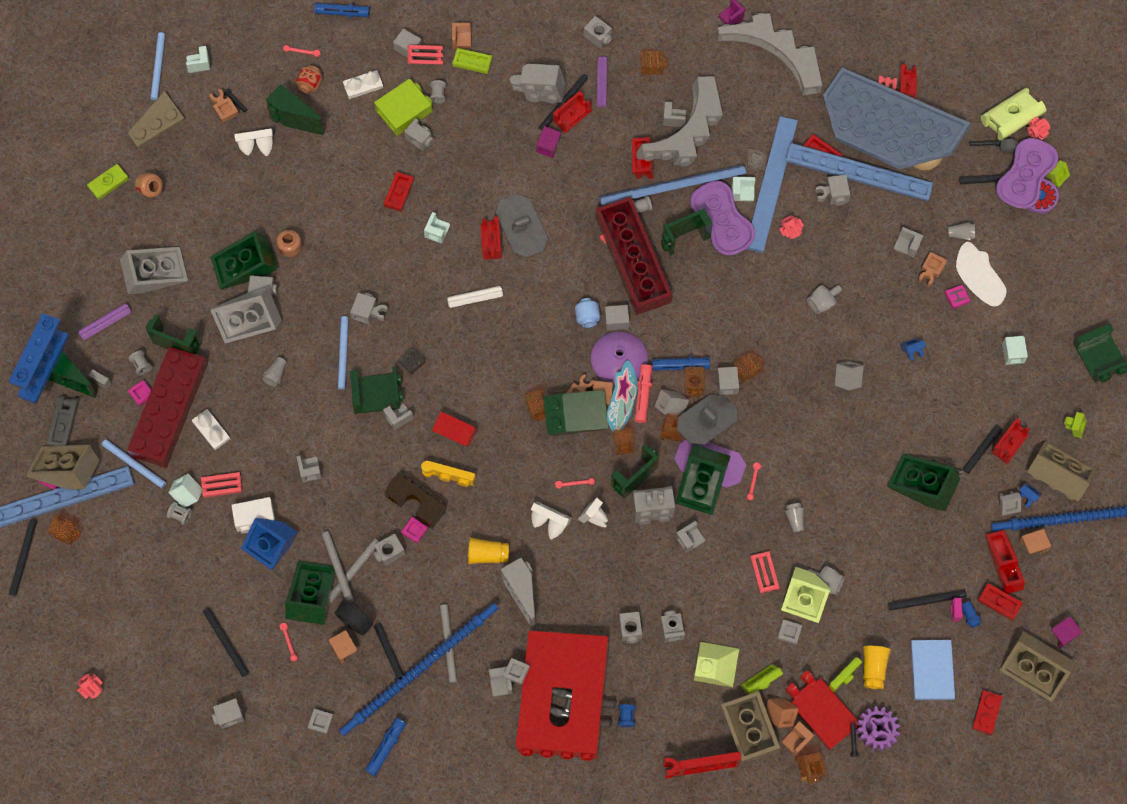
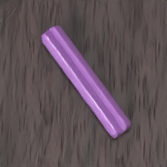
[597,56,607,107]
[78,303,131,340]

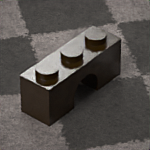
[384,474,446,529]

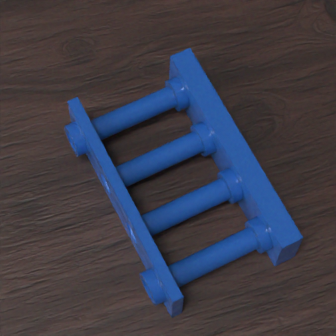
[8,313,69,404]

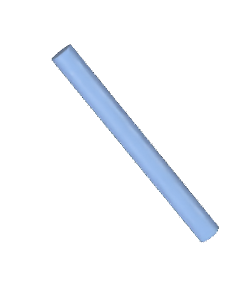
[150,32,165,100]
[338,316,348,389]
[102,439,166,488]

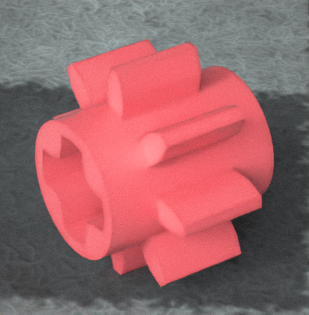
[1027,116,1050,140]
[779,216,804,239]
[77,674,103,699]

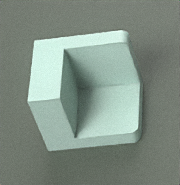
[186,46,210,73]
[732,177,755,201]
[424,212,450,244]
[1002,336,1028,365]
[168,473,203,508]

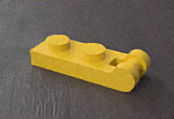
[421,461,476,487]

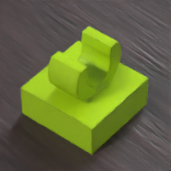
[1046,160,1070,187]
[1064,412,1087,439]

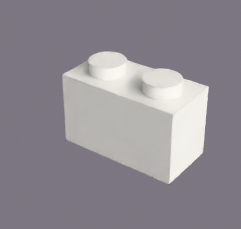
[232,497,275,533]

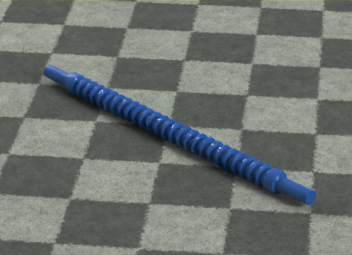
[991,506,1127,531]
[339,603,499,736]

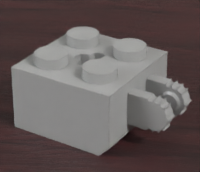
[509,64,566,104]
[632,486,675,525]

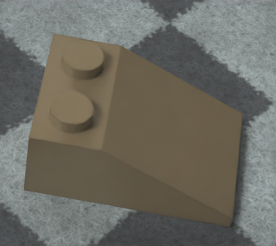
[26,445,100,490]

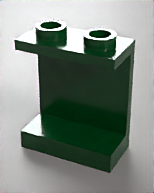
[661,208,713,256]
[146,314,202,355]
[1073,323,1127,383]
[350,366,403,414]
[611,444,659,499]

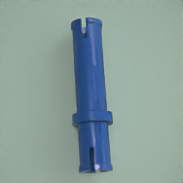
[314,2,370,18]
[652,356,710,371]
[365,718,407,777]

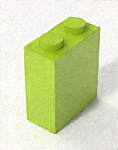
[374,78,433,136]

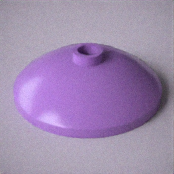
[591,331,648,385]

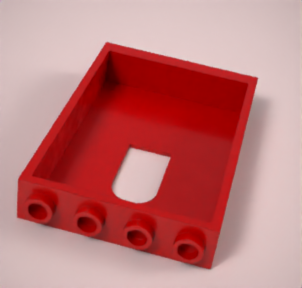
[516,631,609,761]

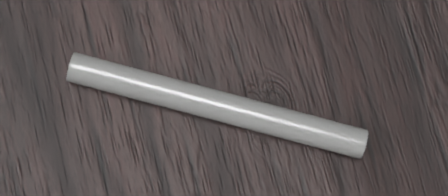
[322,531,354,603]
[330,538,379,603]
[440,604,457,683]

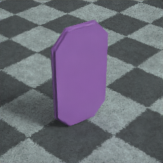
[674,440,746,488]

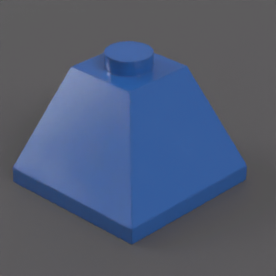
[241,518,298,570]

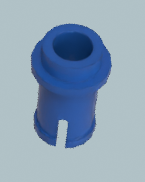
[962,601,981,628]

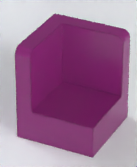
[718,0,745,25]
[536,126,561,158]
[1051,616,1082,649]

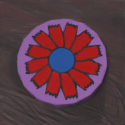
[1027,178,1059,214]

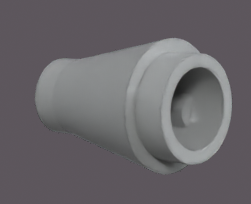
[948,222,975,240]
[263,357,287,386]
[785,503,804,533]

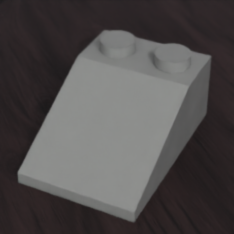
[120,247,188,294]
[211,287,282,343]
[501,558,535,628]

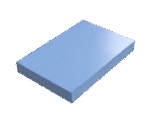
[911,640,955,700]

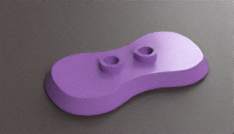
[997,138,1058,209]
[690,181,755,255]

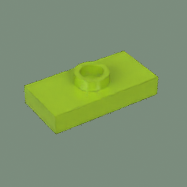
[452,48,492,74]
[87,164,129,200]
[829,657,862,693]
[740,664,783,695]

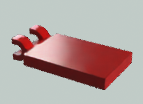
[785,670,858,750]
[663,752,742,779]

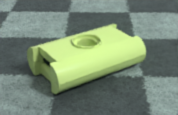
[981,88,1046,141]

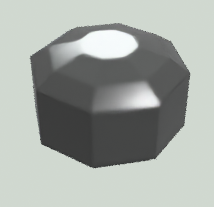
[999,139,1018,154]

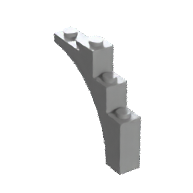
[717,13,822,95]
[636,76,723,166]

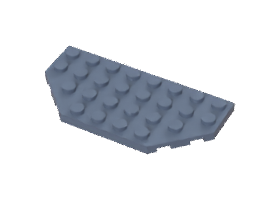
[823,67,970,169]

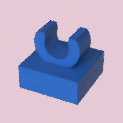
[900,338,926,361]
[1019,483,1042,507]

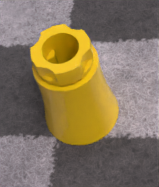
[468,537,509,565]
[863,646,891,689]

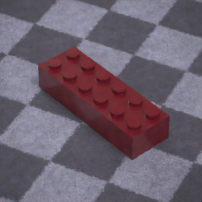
[595,197,672,315]
[127,347,207,468]

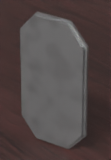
[496,194,548,258]
[677,394,738,445]

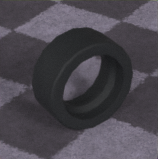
[335,600,373,636]

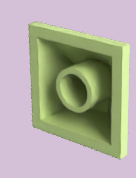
[781,567,831,623]
[694,642,739,688]

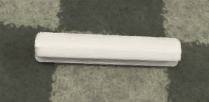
[447,286,503,308]

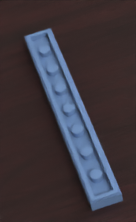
[746,116,798,253]
[785,143,933,201]
[598,165,746,205]
[0,466,134,528]

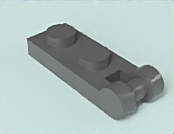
[47,395,80,446]

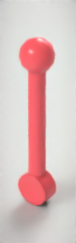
[283,45,320,57]
[746,462,761,500]
[555,477,595,489]
[280,623,298,661]

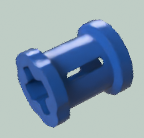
[618,704,636,727]

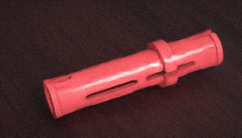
[634,364,653,423]

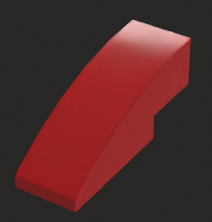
[986,530,1025,594]

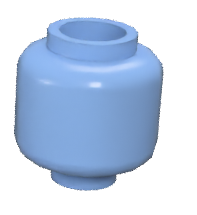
[575,298,601,328]

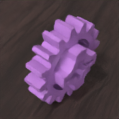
[856,706,900,751]

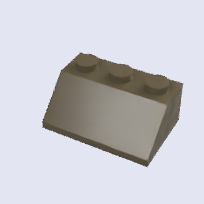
[1027,441,1096,502]
[1000,631,1076,702]
[721,691,780,762]

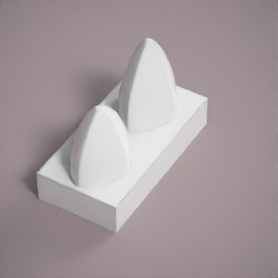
[343,70,383,99]
[235,129,273,156]
[192,409,230,450]
[578,498,608,527]
[531,501,572,539]

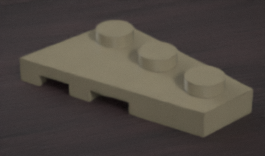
[128,91,185,149]

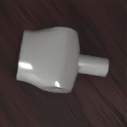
[807,285,842,314]
[808,566,845,595]

